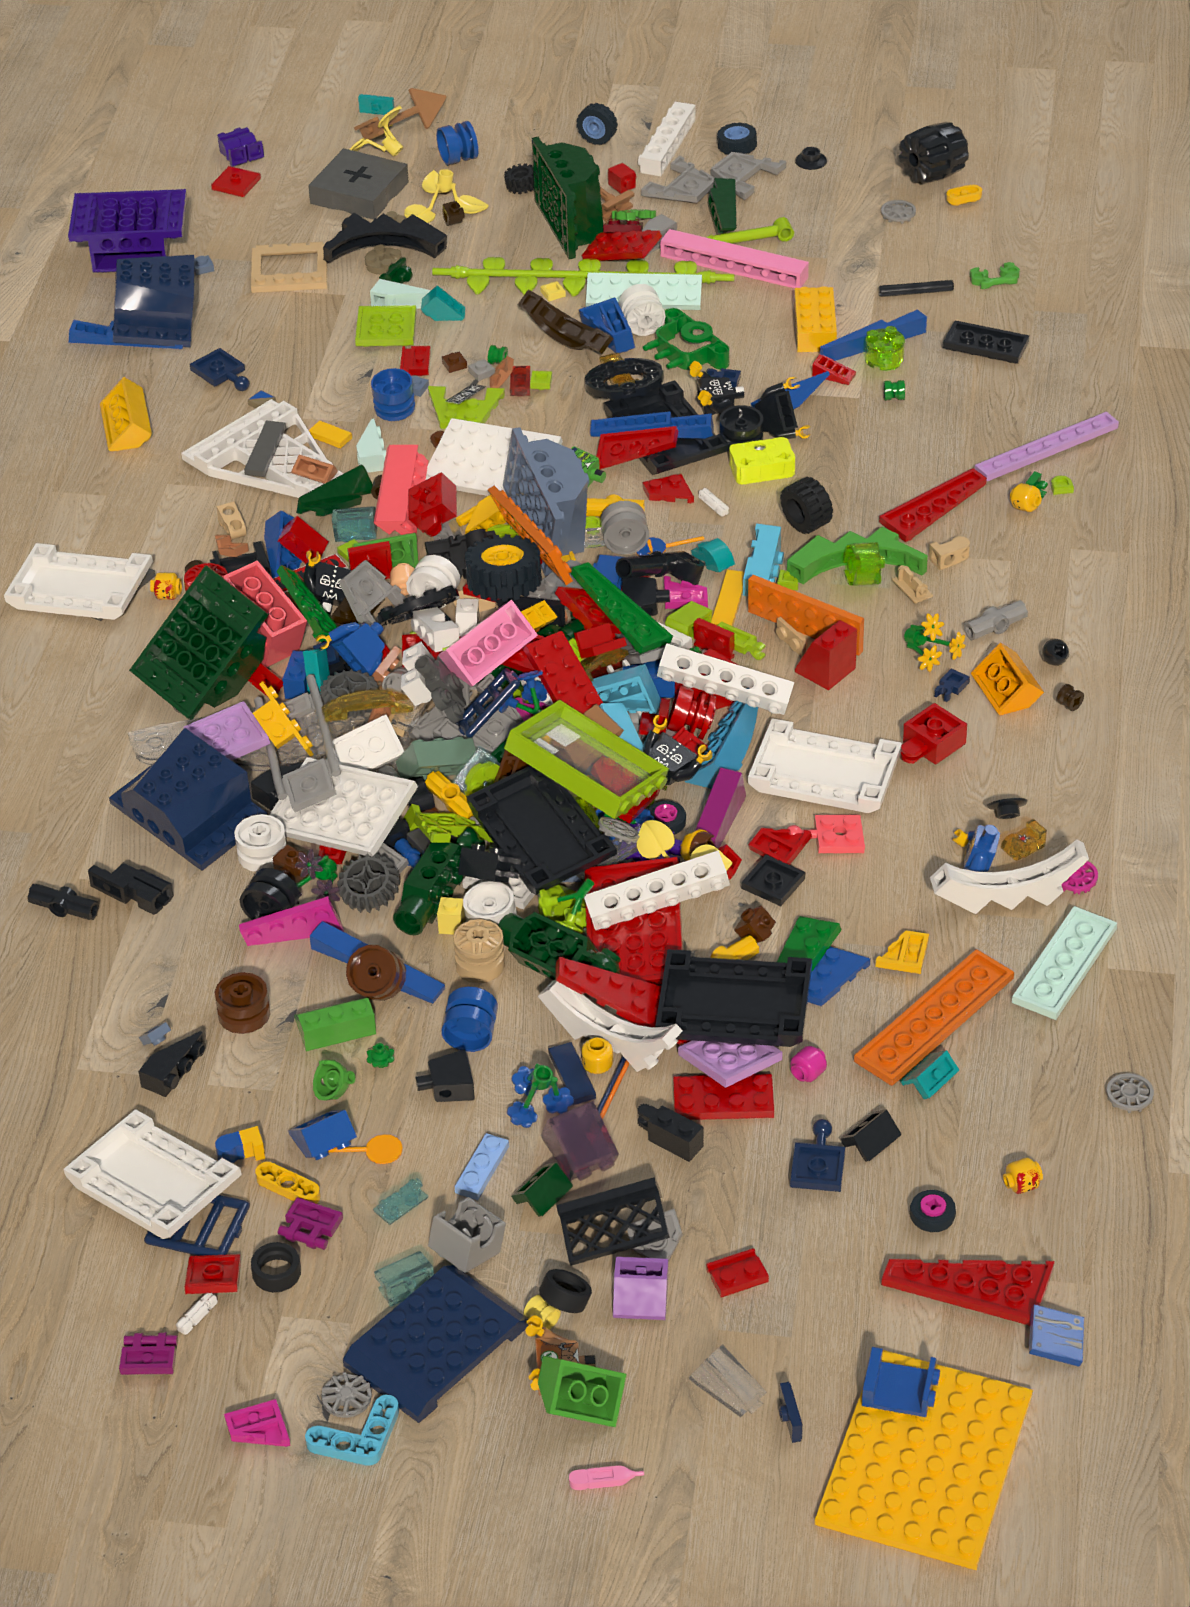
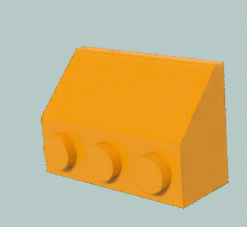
[971,643,1044,715]

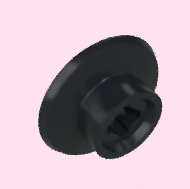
[795,147,827,170]
[987,798,1028,819]

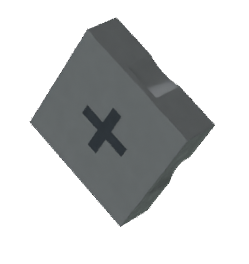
[308,148,409,220]

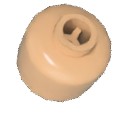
[390,563,415,595]

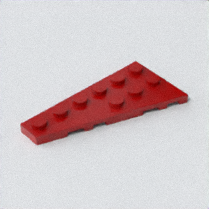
[556,957,692,1046]
[881,1259,1055,1326]

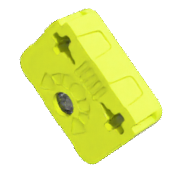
[729,437,795,484]

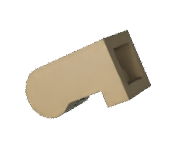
[217,501,247,540]
[929,536,970,570]

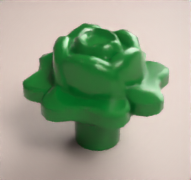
[366,1043,395,1068]

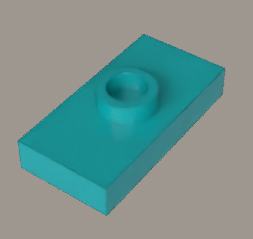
[358,94,395,115]

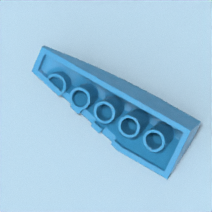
[685,687,758,789]

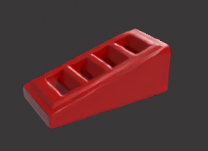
[812,354,856,385]

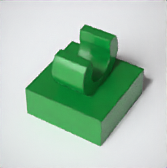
[1026,471,1048,498]

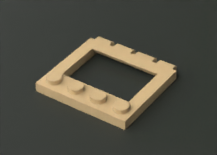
[251,242,327,293]

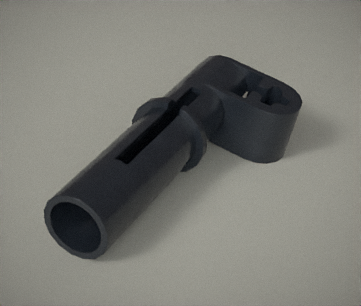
[615,551,705,585]

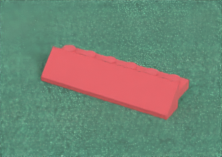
[373,445,429,535]

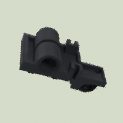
[424,529,496,579]

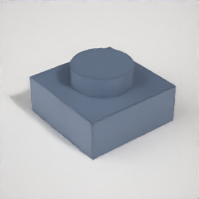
[194,255,214,275]
[411,375,429,397]
[139,1022,171,1046]

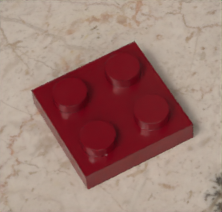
[603,218,643,232]

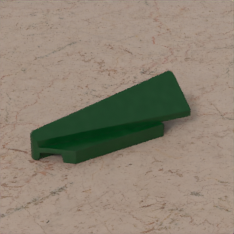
[707,178,737,235]
[296,465,373,516]

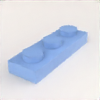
[455,1133,509,1200]

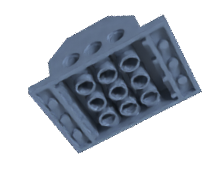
[503,427,589,576]

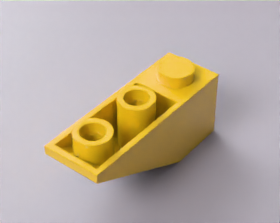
[465,495,506,535]

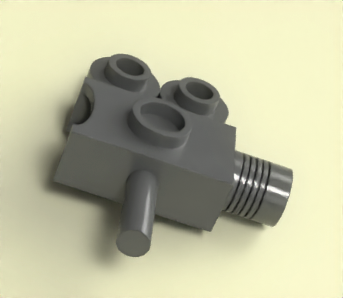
[415,655,466,724]

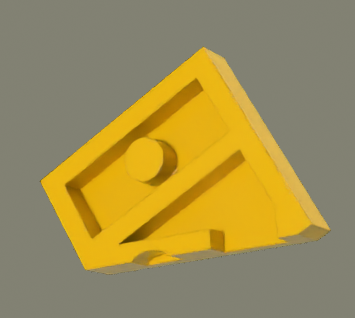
[875,930,929,974]

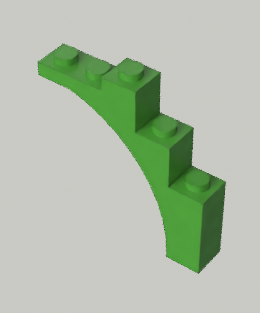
[787,527,928,585]

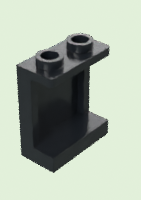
[210,541,271,576]

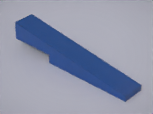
[820,309,927,361]
[69,320,183,349]
[590,412,714,438]
[310,921,445,1004]

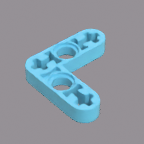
[305,1395,399,1466]

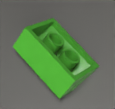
[351,533,418,569]
[294,997,376,1051]
[538,1356,627,1427]

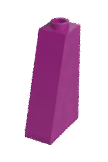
[695,768,746,849]

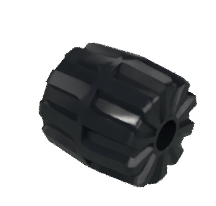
[898,122,969,184]

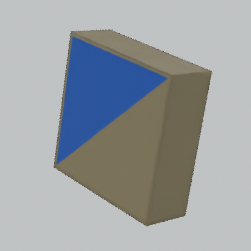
[248,390,276,409]

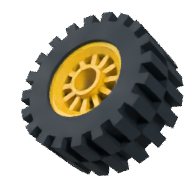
[465,535,542,602]

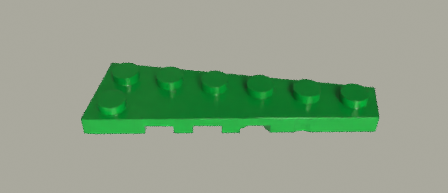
[571,562,673,654]
[276,565,338,642]
[777,916,842,972]

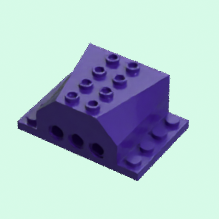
[68,189,187,272]

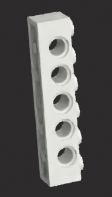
[638,101,695,176]
[657,643,794,715]
[584,850,730,931]

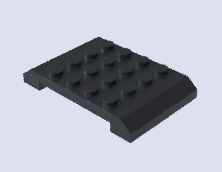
[604,380,729,475]
[467,766,617,895]
[655,949,812,1047]

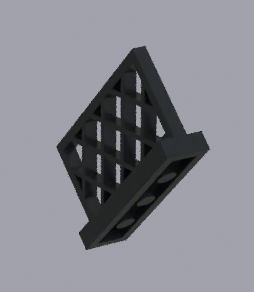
[556,1177,670,1266]

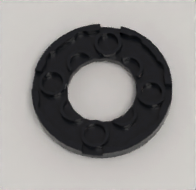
[585,358,664,402]
[376,585,460,627]

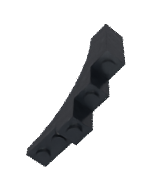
[323,213,447,263]

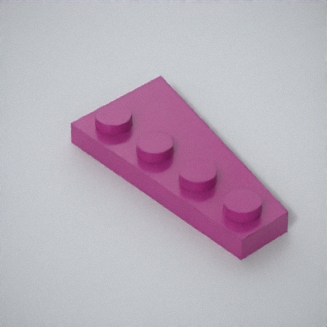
[239,896,344,946]

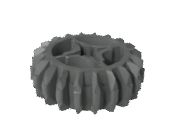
[320,669,379,719]
[337,853,400,913]

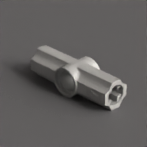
[964,600,1028,641]

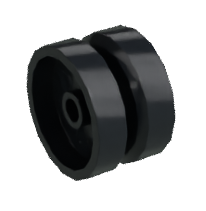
[720,405,763,452]
[239,868,300,920]

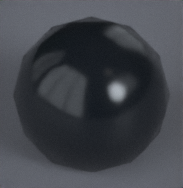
[1042,639,1069,666]

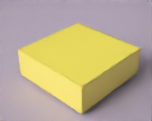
[540,281,566,301]

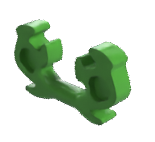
[612,209,656,220]
[970,262,1020,289]

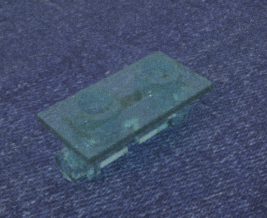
[373,1178,428,1225]

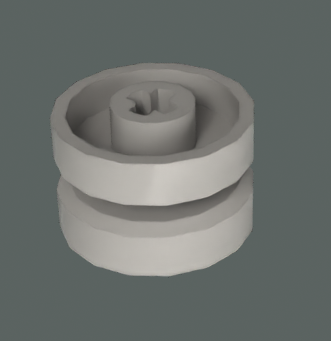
[601,501,649,555]

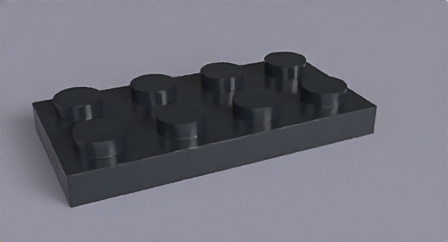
[943,320,1030,363]

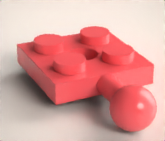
[787,815,865,853]

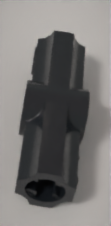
[27,884,99,920]

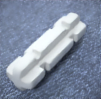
[698,488,729,517]
[176,1293,218,1335]

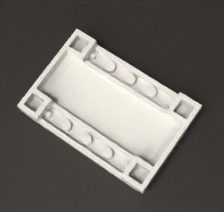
[4,543,153,620]
[748,718,902,813]
[63,1109,242,1239]

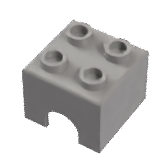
[428,1197,506,1273]

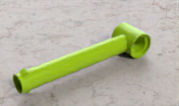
[706,217,794,244]

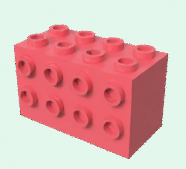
[222,560,307,667]

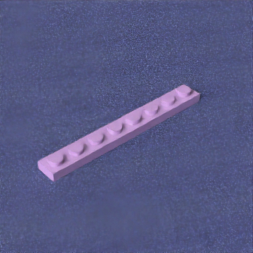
[975,412,1119,481]

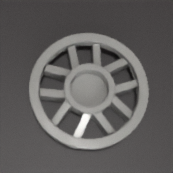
[881,200,916,224]
[598,817,640,845]
[1107,1073,1154,1113]
[321,1372,372,1418]

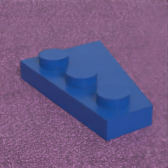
[808,946,871,1006]

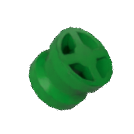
[488,345,508,365]

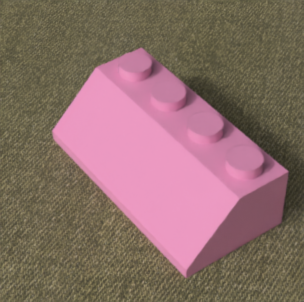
[438,600,538,687]

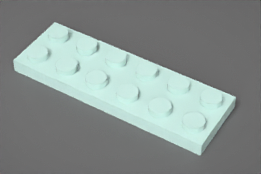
[586,273,702,310]
[1012,906,1117,1020]

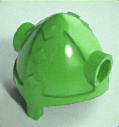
[313,1060,355,1101]

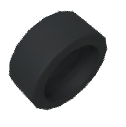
[251,1242,301,1293]
[539,1269,592,1314]

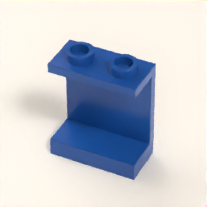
[862,1347,940,1417]

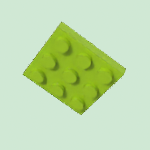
[355,305,417,347]

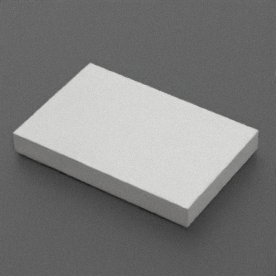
[332,715,404,771]

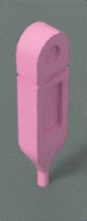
[569,1466,644,1490]

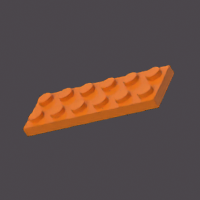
[748,575,864,656]

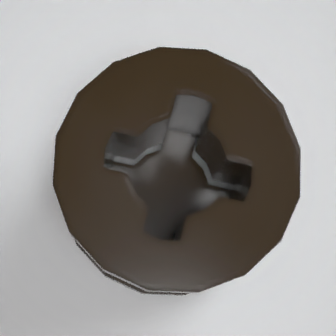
[1056,684,1084,711]

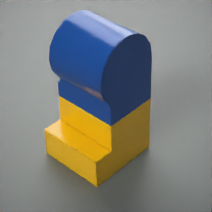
[215,1126,265,1164]

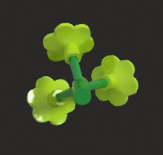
[539,879,594,933]

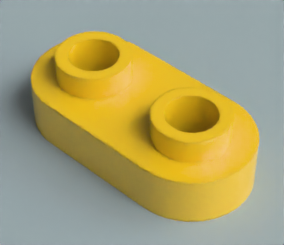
[946,185,982,206]

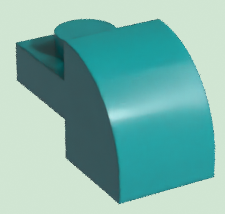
[691,538,735,573]

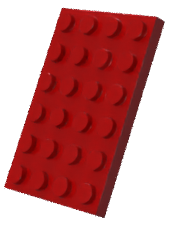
[585,857,683,984]

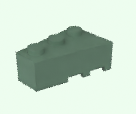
[396,737,479,781]

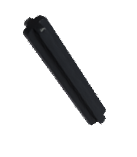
[878,280,954,297]

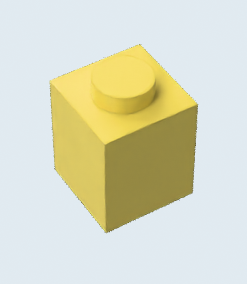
[437,897,466,935]

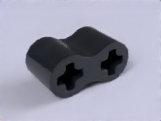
[407,777,435,812]

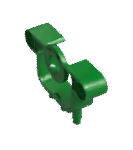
[643,308,730,370]

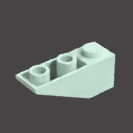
[370,279,431,309]
[356,419,386,473]

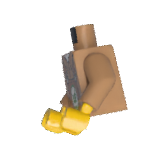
[525,1315,596,1395]

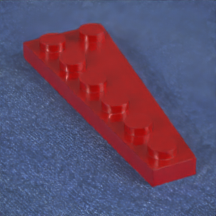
[879,468,987,542]

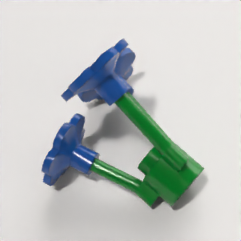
[507,1064,574,1128]

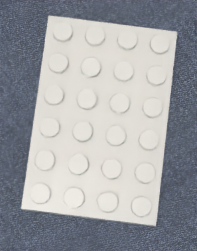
[426,418,563,496]
[269,757,418,857]

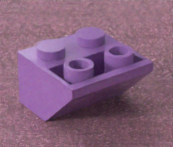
[613,1257,669,1320]

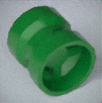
[884,380,905,401]

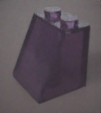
[541,1101,619,1181]

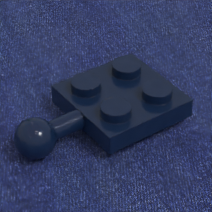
[189,348,250,392]
[790,1119,846,1192]

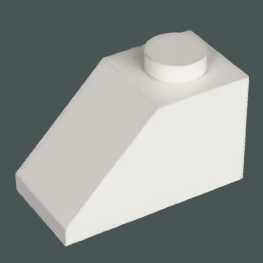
[456,598,480,637]

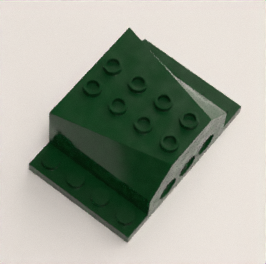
[532,136,604,259]
[129,565,269,720]

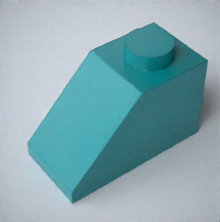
[421,285,466,321]

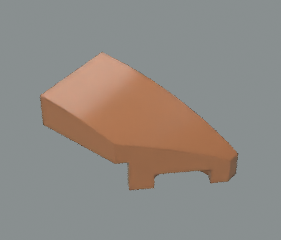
[490,356,514,388]
[215,535,249,557]

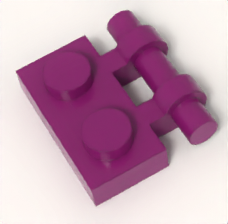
[278,1197,343,1250]
[119,1333,178,1375]

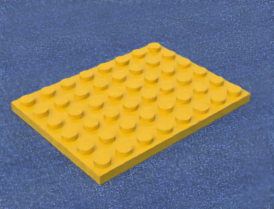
[815,1350,1033,1571]

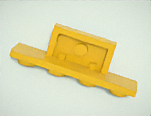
[253,682,314,757]

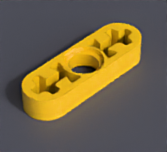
[255,1162,321,1204]

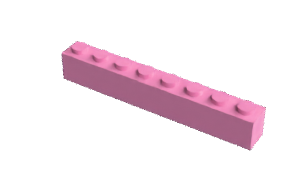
[660,229,809,289]

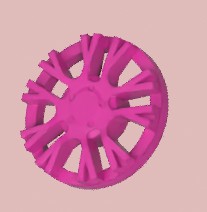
[1061,861,1098,894]

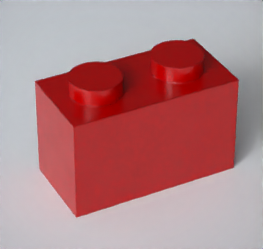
[278,516,329,564]

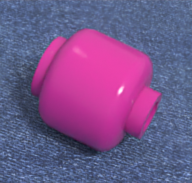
[790,1046,827,1082]

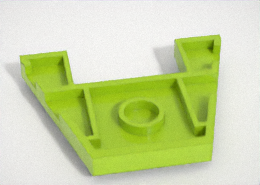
[428,386,505,429]
[414,813,493,843]

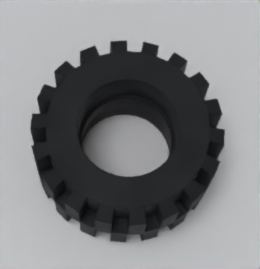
[780,476,833,534]

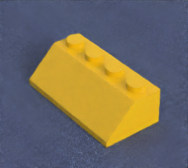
[100,377,152,452]

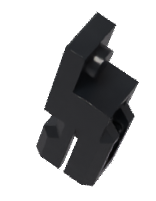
[88,863,174,915]

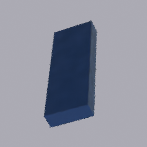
[548,1042,596,1105]

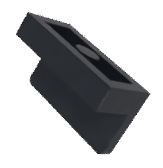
[840,1109,901,1162]

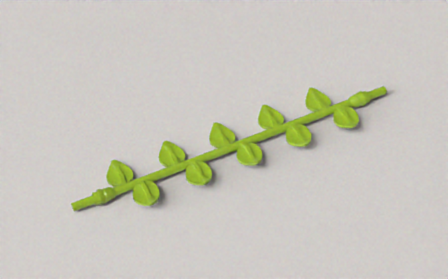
[432,257,734,297]

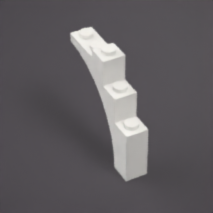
[930,840,1089,914]
[538,980,682,1072]

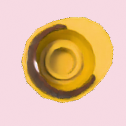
[680,829,715,861]

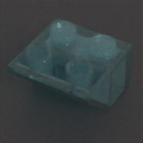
[332,506,377,542]

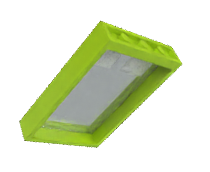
[504,700,669,819]

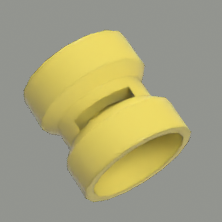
[524,1295,561,1330]

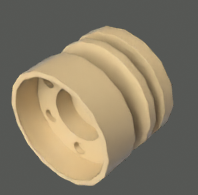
[453,919,505,983]

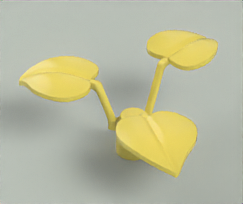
[349,105,403,157]
[404,169,489,223]
[636,820,732,885]

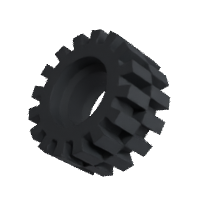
[504,163,534,194]

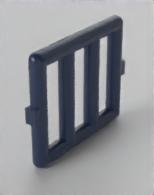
[457,668,520,738]
[144,1195,250,1256]

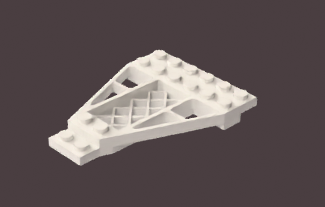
[181,399,344,498]

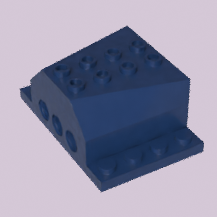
[113,255,194,348]
[109,728,268,871]

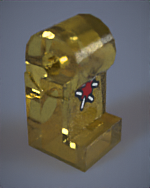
[1001,819,1047,861]

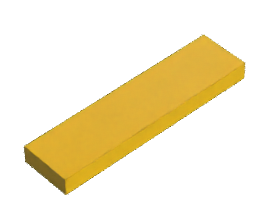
[711,570,745,626]

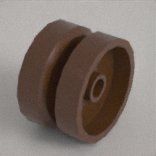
[346,945,406,1001]
[214,972,270,1034]

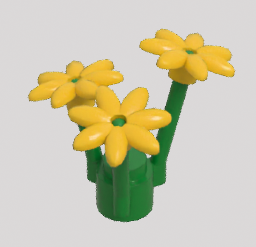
[904,613,966,672]

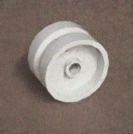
[406,555,460,609]
[234,814,286,872]
[463,881,517,925]

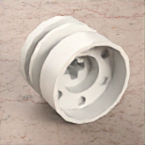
[618,284,666,336]

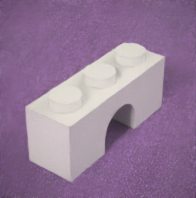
[411,607,459,652]
[401,642,435,707]

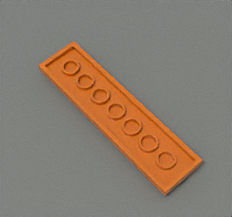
[488,485,573,585]
[854,949,1014,1086]

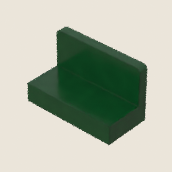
[511,1162,573,1217]

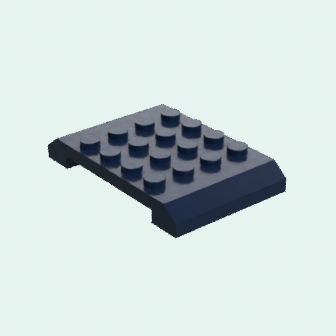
[343,1265,529,1423]

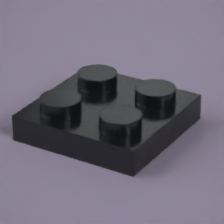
[741,855,806,906]

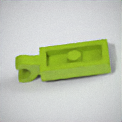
[717,622,766,660]

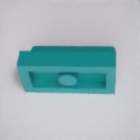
[303,649,330,695]
[900,1050,959,1099]

